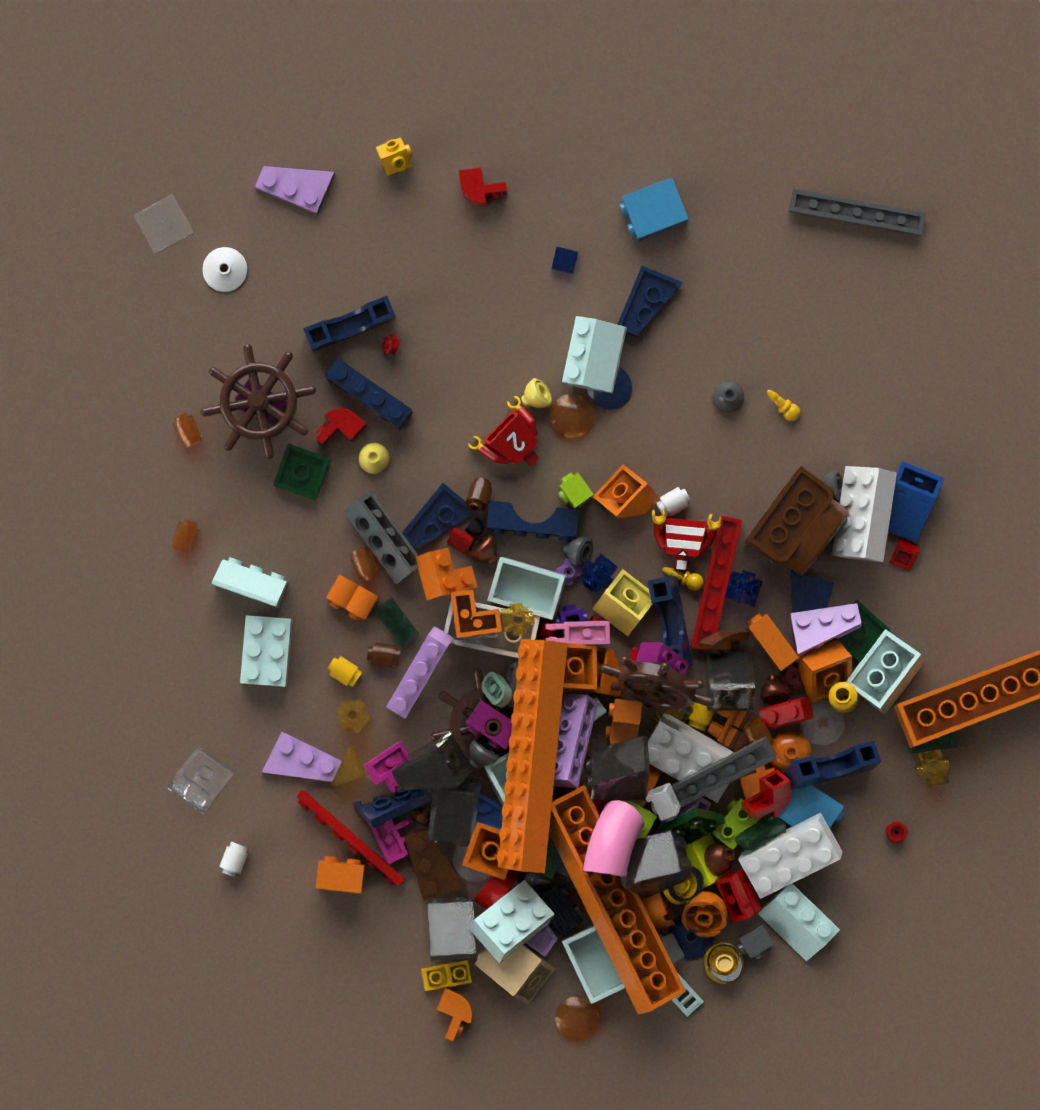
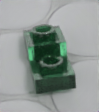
[374,597,420,648]
[735,817,786,850]

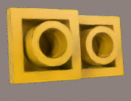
[421,960,472,991]

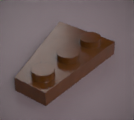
[404,828,467,900]

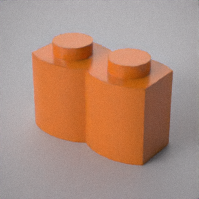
[326,574,380,622]

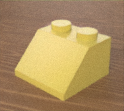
[592,569,652,636]

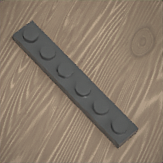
[789,189,926,236]
[649,736,777,819]

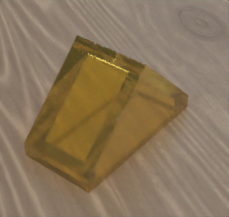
[330,744,366,787]

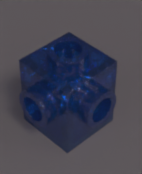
[579,553,618,594]
[724,570,763,607]

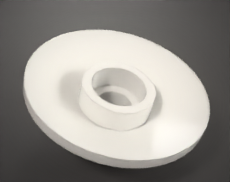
[203,247,247,292]

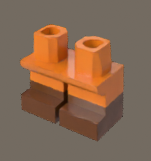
[707,702,760,752]

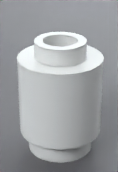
[656,487,691,517]
[219,842,248,877]

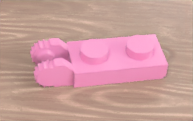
[546,621,610,645]

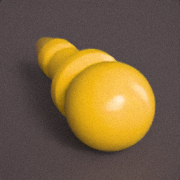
[767,390,801,422]
[662,567,704,591]

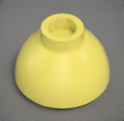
[521,378,552,408]
[358,443,390,474]

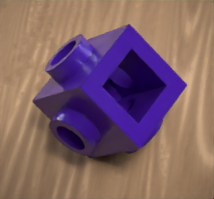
[554,604,588,635]

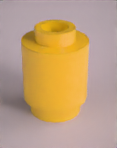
[327,656,362,687]
[688,702,716,731]

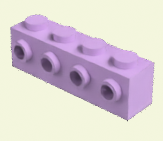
[554,693,598,788]

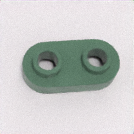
[482,672,512,708]

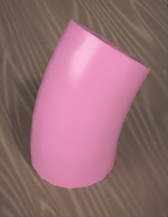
[583,800,644,877]

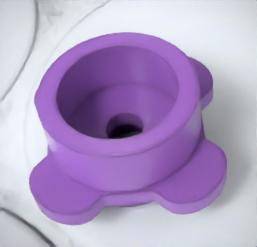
[555,558,582,586]

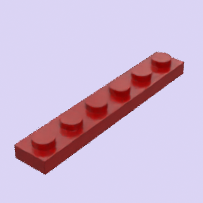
[690,515,742,651]
[296,789,405,886]

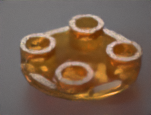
[550,394,594,438]
[555,996,601,1041]

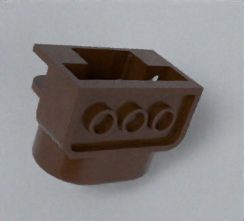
[743,466,849,576]

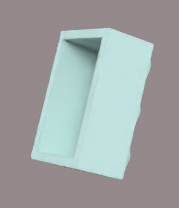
[487,557,567,620]
[240,615,293,687]
[469,880,554,964]
[562,925,625,1004]

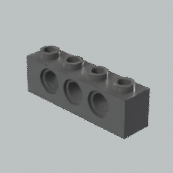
[344,491,418,584]

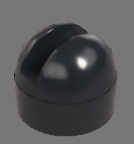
[464,516,484,536]

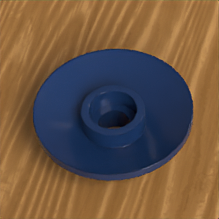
[587,367,632,410]
[668,915,714,959]

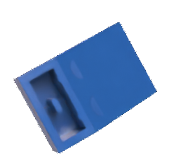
[888,461,944,543]

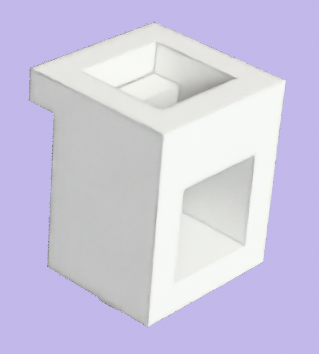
[646,783,681,822]

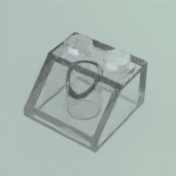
[167,747,234,815]

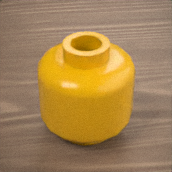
[828,682,859,713]

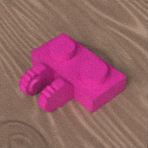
[363,741,413,793]
[369,817,417,864]

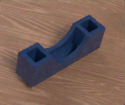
[303,296,396,352]
[325,358,413,430]
[487,500,579,541]
[648,576,693,666]
[784,741,881,790]

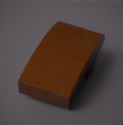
[699,629,749,654]

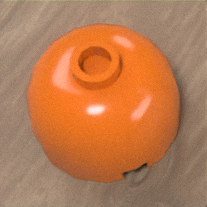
[769,730,812,774]
[639,882,675,929]
[682,891,727,937]

